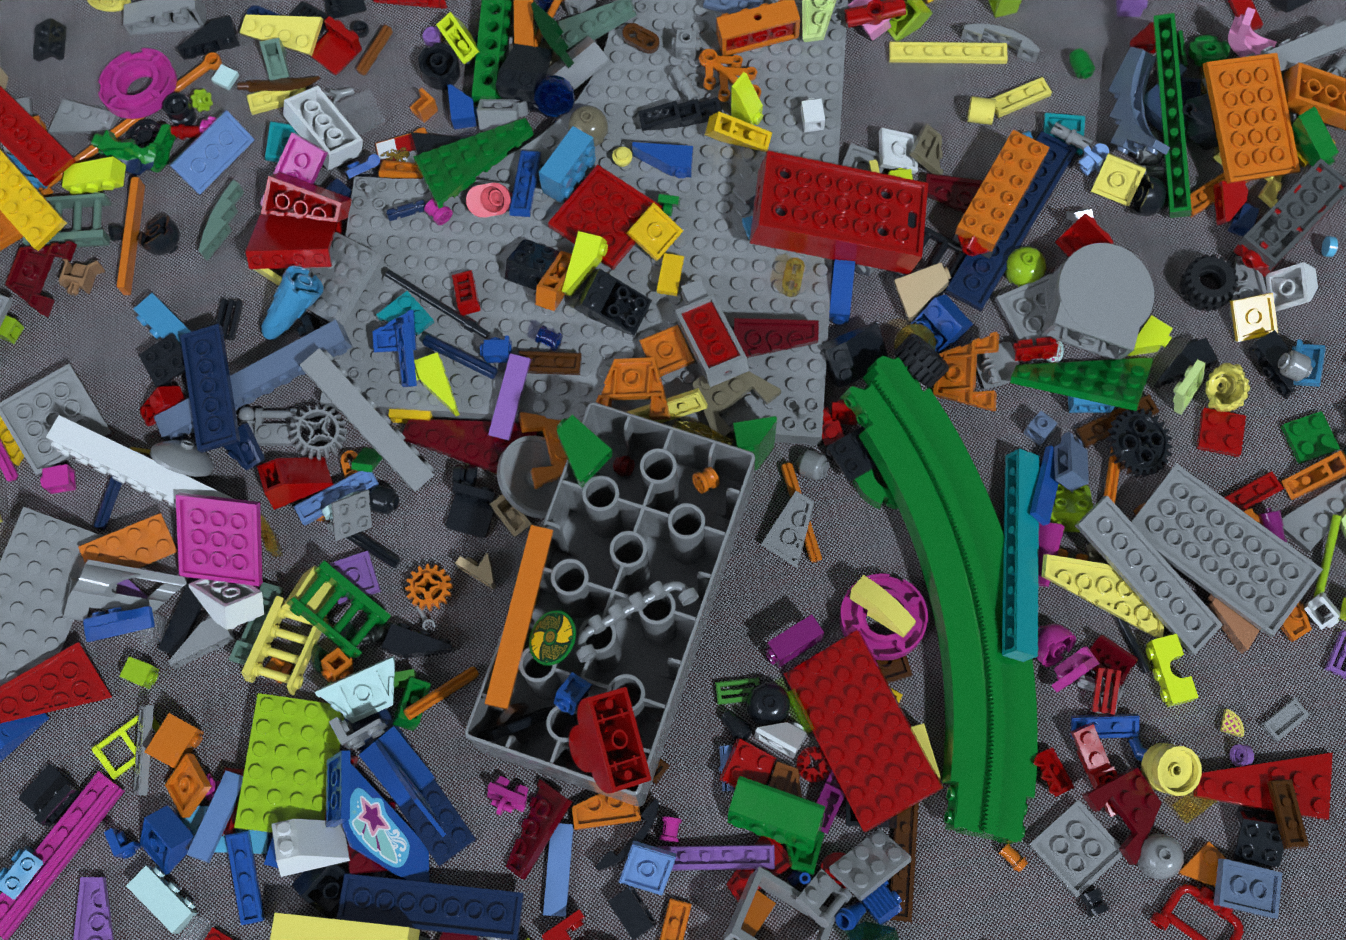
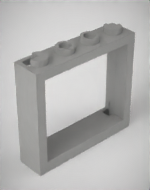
[723,866,837,940]

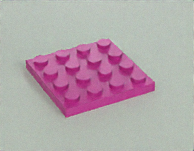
[176,492,263,586]

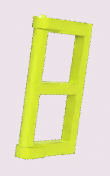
[91,714,160,780]

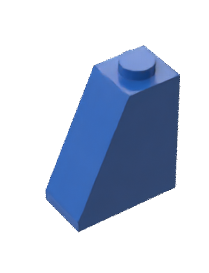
[829,259,855,324]

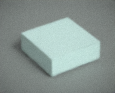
[211,64,239,90]

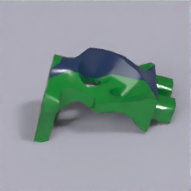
[91,124,176,175]

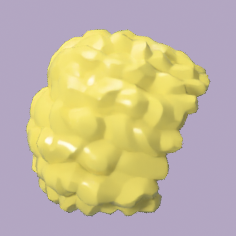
[1205,363,1250,412]

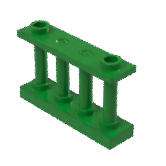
[286,561,391,659]

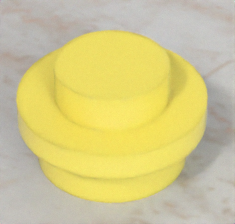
[612,147,632,167]

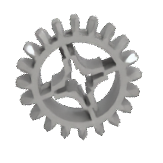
[289,404,347,460]

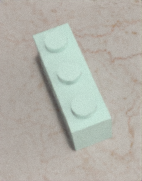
[126,865,198,934]

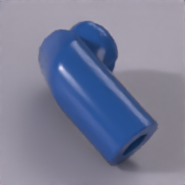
[1128,737,1148,762]
[787,870,811,886]

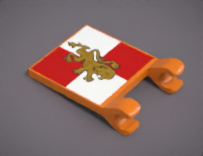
[375,127,428,166]

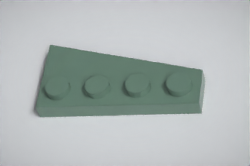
[558,0,637,52]

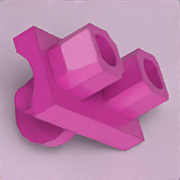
[487,776,528,816]

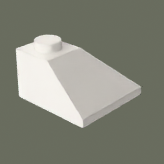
[1266,262,1318,312]
[755,722,807,759]

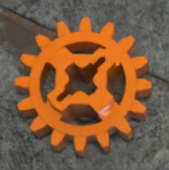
[405,564,453,611]

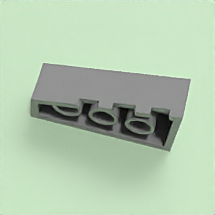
[123,0,206,35]

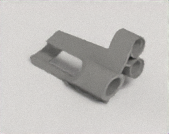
[62,560,187,622]

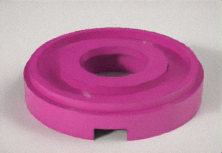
[98,48,177,119]
[839,574,928,660]

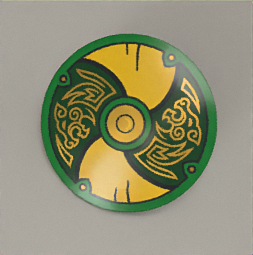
[529,610,576,666]

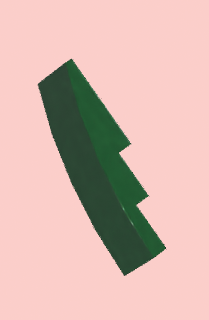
[531,2,574,68]

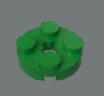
[1188,35,1230,67]

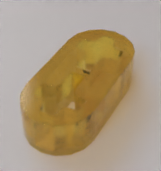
[782,258,805,297]

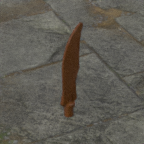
[237,76,320,92]

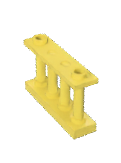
[241,596,329,695]

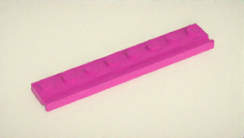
[0,771,125,940]

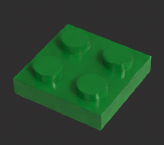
[1281,411,1340,465]

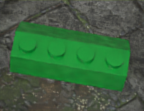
[732,416,777,471]
[727,776,826,853]

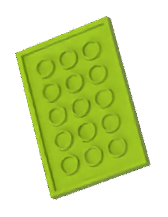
[234,693,345,833]

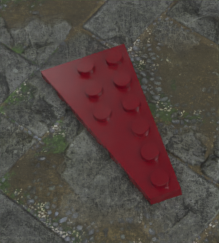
[402,419,540,474]

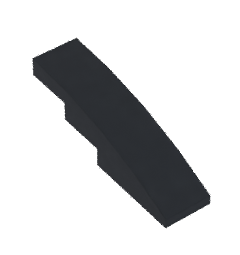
[638,97,722,131]

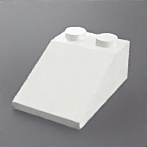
[189,579,264,630]
[272,819,350,877]

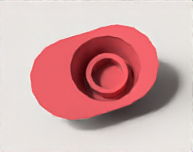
[466,182,512,217]

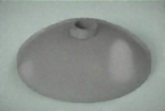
[150,440,214,477]

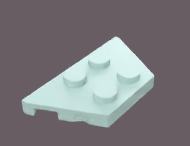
[315,656,395,723]

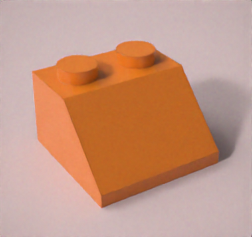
[144,713,204,769]

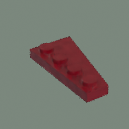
[734,318,819,358]
[506,779,573,880]

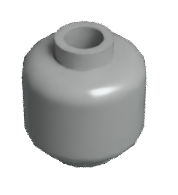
[1278,350,1313,381]
[796,450,829,481]

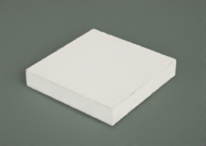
[879,128,918,174]

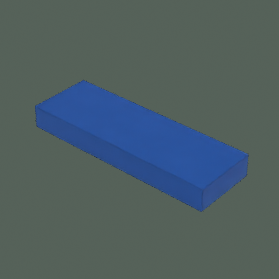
[395,323,417,387]
[1071,713,1140,739]

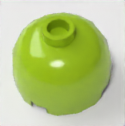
[1005,247,1046,287]

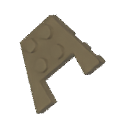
[692,371,781,442]

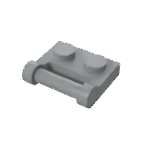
[254,408,299,446]
[794,869,852,928]

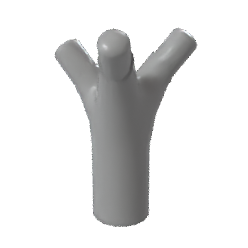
[324,87,354,106]

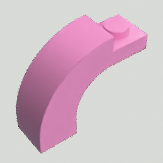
[1228,7,1277,57]

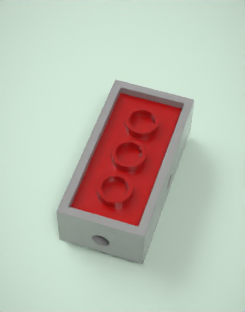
[675,294,749,387]

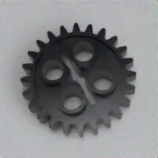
[1106,408,1173,477]

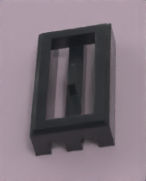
[216,298,243,341]

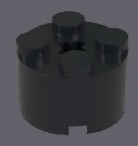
[418,43,461,90]

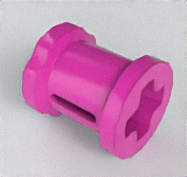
[659,817,682,842]

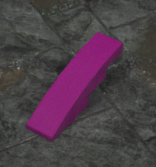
[817,770,845,834]

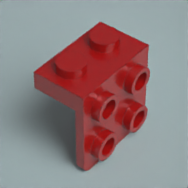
[310,16,362,75]
[1055,213,1113,257]

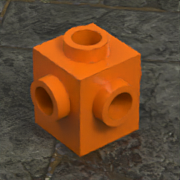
[321,647,354,682]

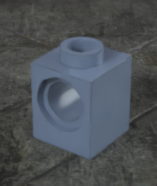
[1024,411,1058,446]

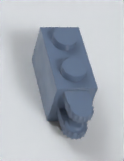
[1054,432,1089,492]

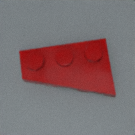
[726,836,791,902]

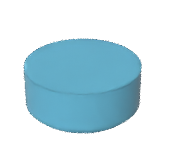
[1321,236,1338,257]

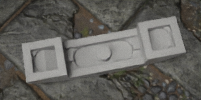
[961,23,1040,63]

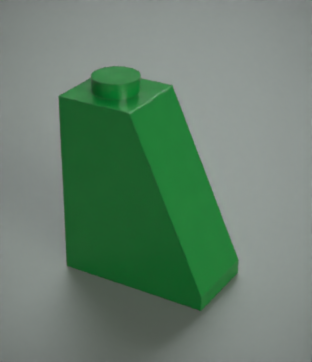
[1292,106,1339,167]
[557,415,613,488]

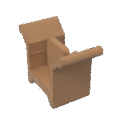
[59,259,105,296]

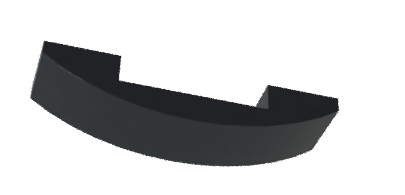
[595,798,659,872]

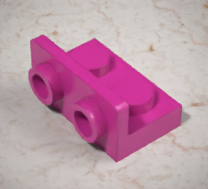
[1051,646,1100,693]

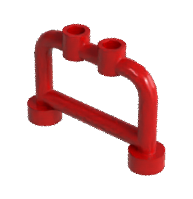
[1150,884,1244,940]

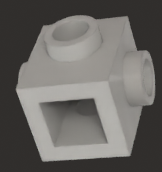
[672,28,701,60]

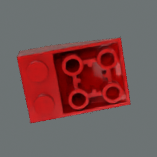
[257,457,334,510]

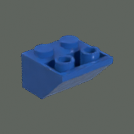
[909,295,973,354]

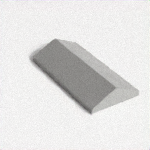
[539,36,610,111]

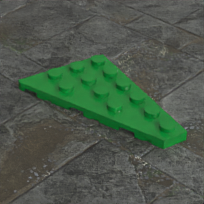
[413,118,533,209]
[1010,358,1153,411]

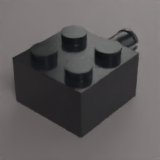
[1183,93,1219,150]

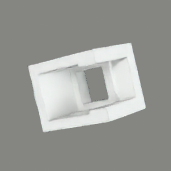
[1304,592,1340,630]

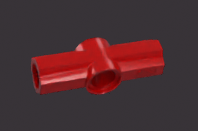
[844,0,906,28]

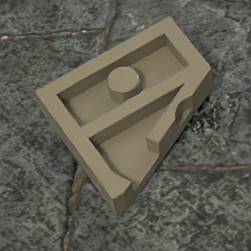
[909,124,943,175]

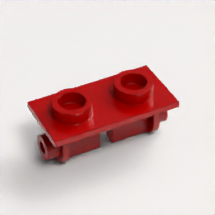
[1013,336,1058,361]

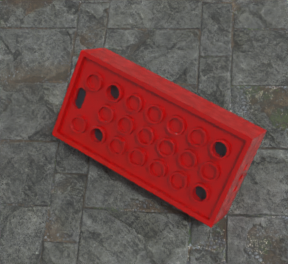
[750,151,928,274]

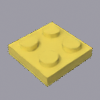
[1091,153,1146,206]

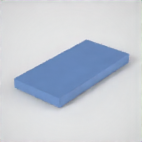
[169,110,255,195]

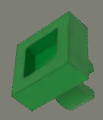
[658,194,680,216]

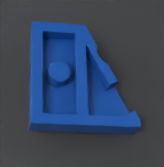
[372,310,417,353]

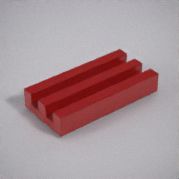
[1091,667,1121,715]

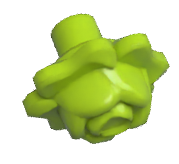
[190,88,213,112]

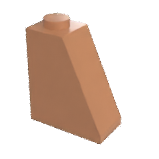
[1207,594,1260,653]

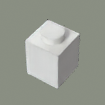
[801,98,825,132]

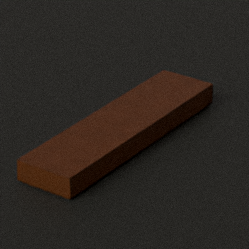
[1075,394,1160,449]

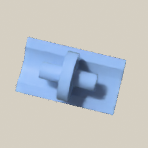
[1079,143,1109,176]

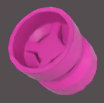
[424,198,453,226]

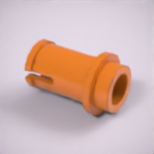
[998,843,1028,872]

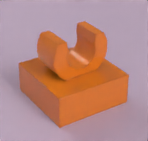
[265,657,294,684]

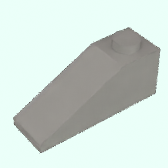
[169,615,236,669]

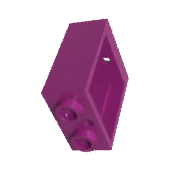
[765,614,824,668]

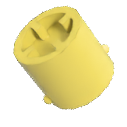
[967,96,996,125]

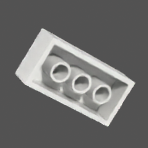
[283,86,363,170]

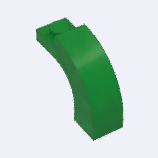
[853,469,898,510]

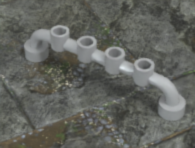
[576,581,699,663]

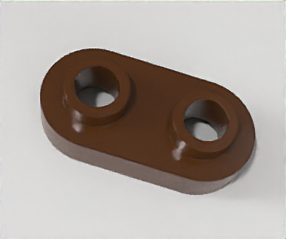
[622,23,660,54]

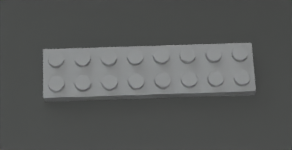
[1075,496,1223,655]

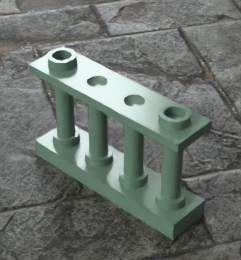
[23,192,111,248]

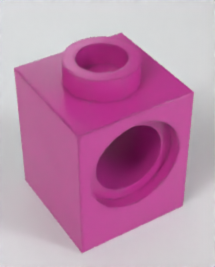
[40,464,76,494]

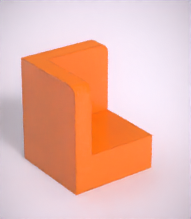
[410,87,438,123]

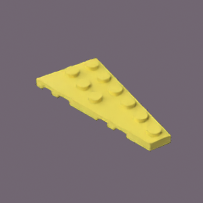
[1041,554,1164,639]

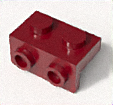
[1089,634,1138,687]

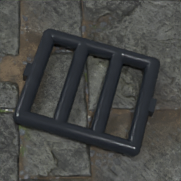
[890,226,967,297]

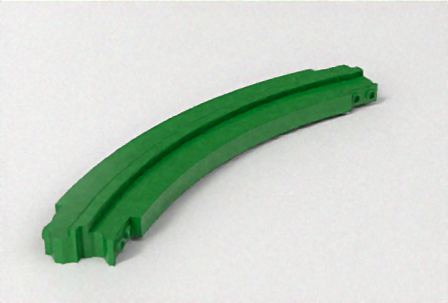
[840,356,1038,844]

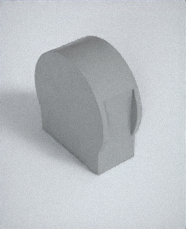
[1041,243,1154,360]

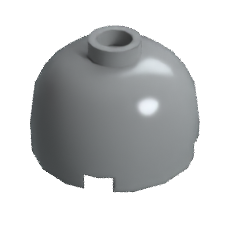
[1137,833,1184,880]

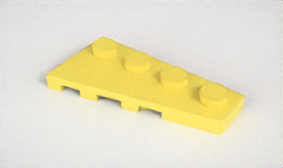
[240,14,324,56]

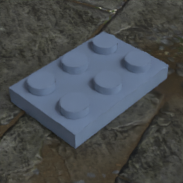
[1214,859,1282,919]

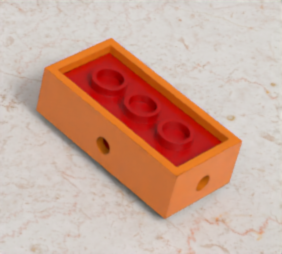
[716,0,800,56]

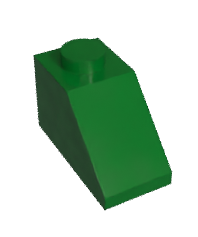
[392,677,431,731]

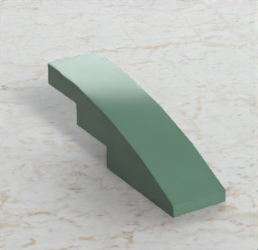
[198,180,244,261]

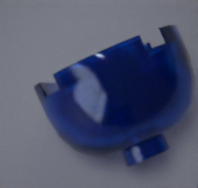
[534,75,575,117]

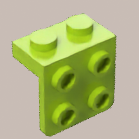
[1050,484,1093,532]

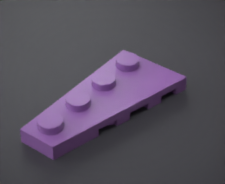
[73,877,114,940]

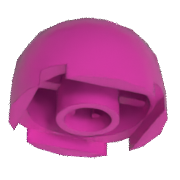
[1036,623,1076,667]

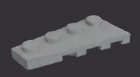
[1282,479,1346,553]

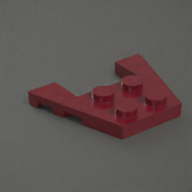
[5,241,77,318]
[1082,768,1162,865]

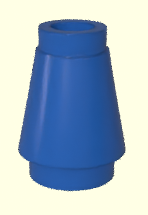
[835,902,866,930]

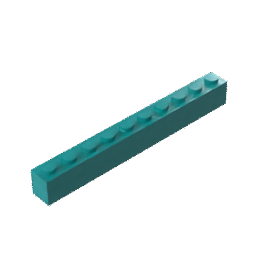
[1002,448,1040,662]

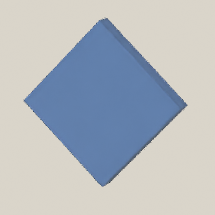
[619,840,676,895]

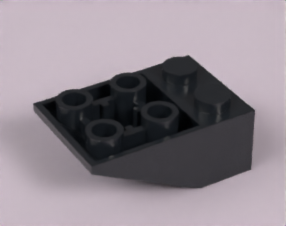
[574,268,652,336]

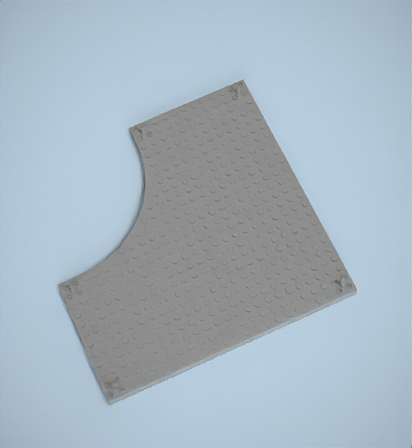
[320,0,848,445]

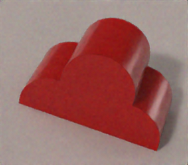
[569,687,652,793]

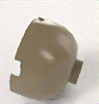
[568,105,608,147]

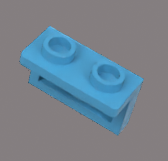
[1292,339,1326,387]
[0,845,44,899]

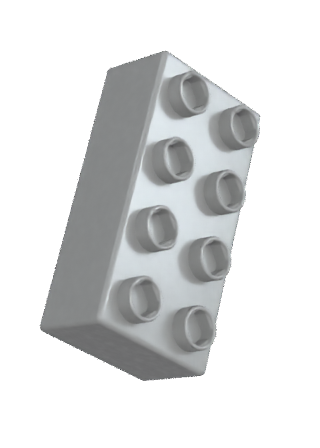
[465,402,755,807]

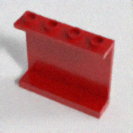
[245,215,343,269]

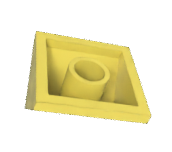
[282,565,334,614]

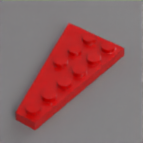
[0,642,113,723]
[1194,753,1333,820]

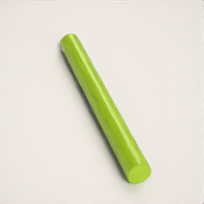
[1313,515,1342,598]

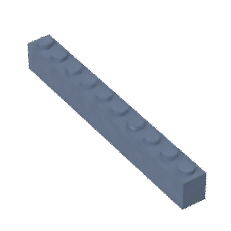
[154,320,353,441]

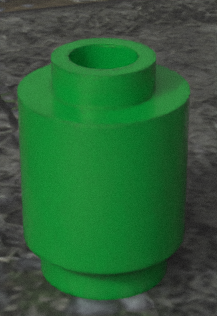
[1069,48,1095,79]

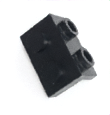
[33,18,67,62]

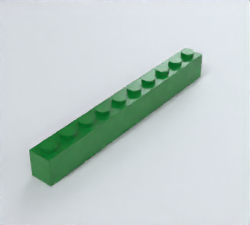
[1153,13,1192,218]

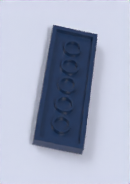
[180,324,240,453]

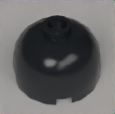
[1129,174,1168,217]
[138,216,180,256]
[746,683,790,726]

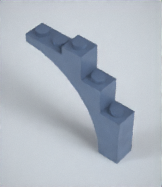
[1108,47,1170,155]

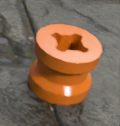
[692,467,719,494]

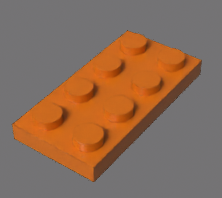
[78,513,178,568]

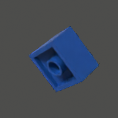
[140,805,194,875]

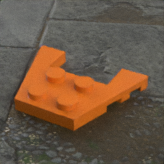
[933,332,999,411]
[596,357,671,420]
[518,412,567,489]

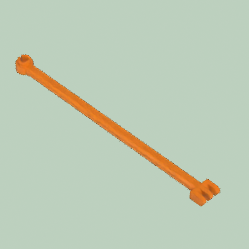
[38,52,222,197]

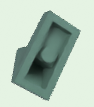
[260,37,290,80]

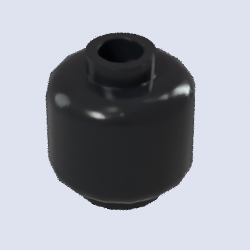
[369,485,399,515]

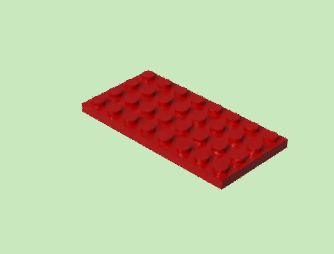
[784,630,944,832]

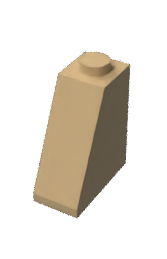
[894,263,951,322]

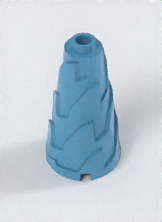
[261,266,324,340]

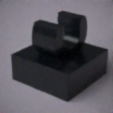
[297,314,322,337]

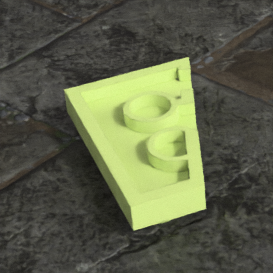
[802,0,836,42]

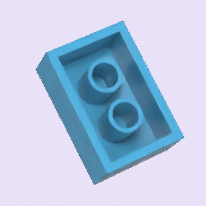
[539,126,596,203]

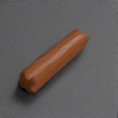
[356,25,393,76]

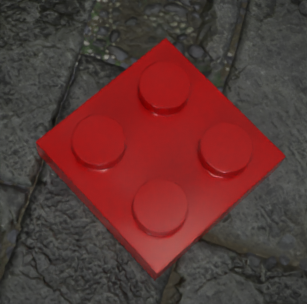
[1196,408,1246,457]
[719,739,777,788]

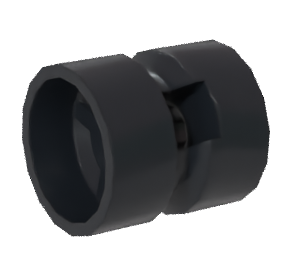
[163,93,196,126]

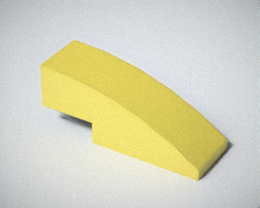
[850,575,916,638]

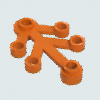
[699,49,761,102]

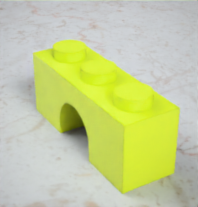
[1146,634,1198,707]

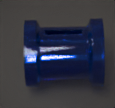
[535,325,563,351]

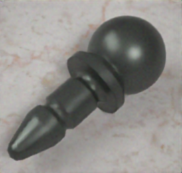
[349,625,389,644]

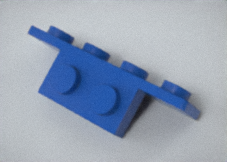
[83,606,155,642]

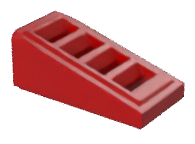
[452,270,481,316]

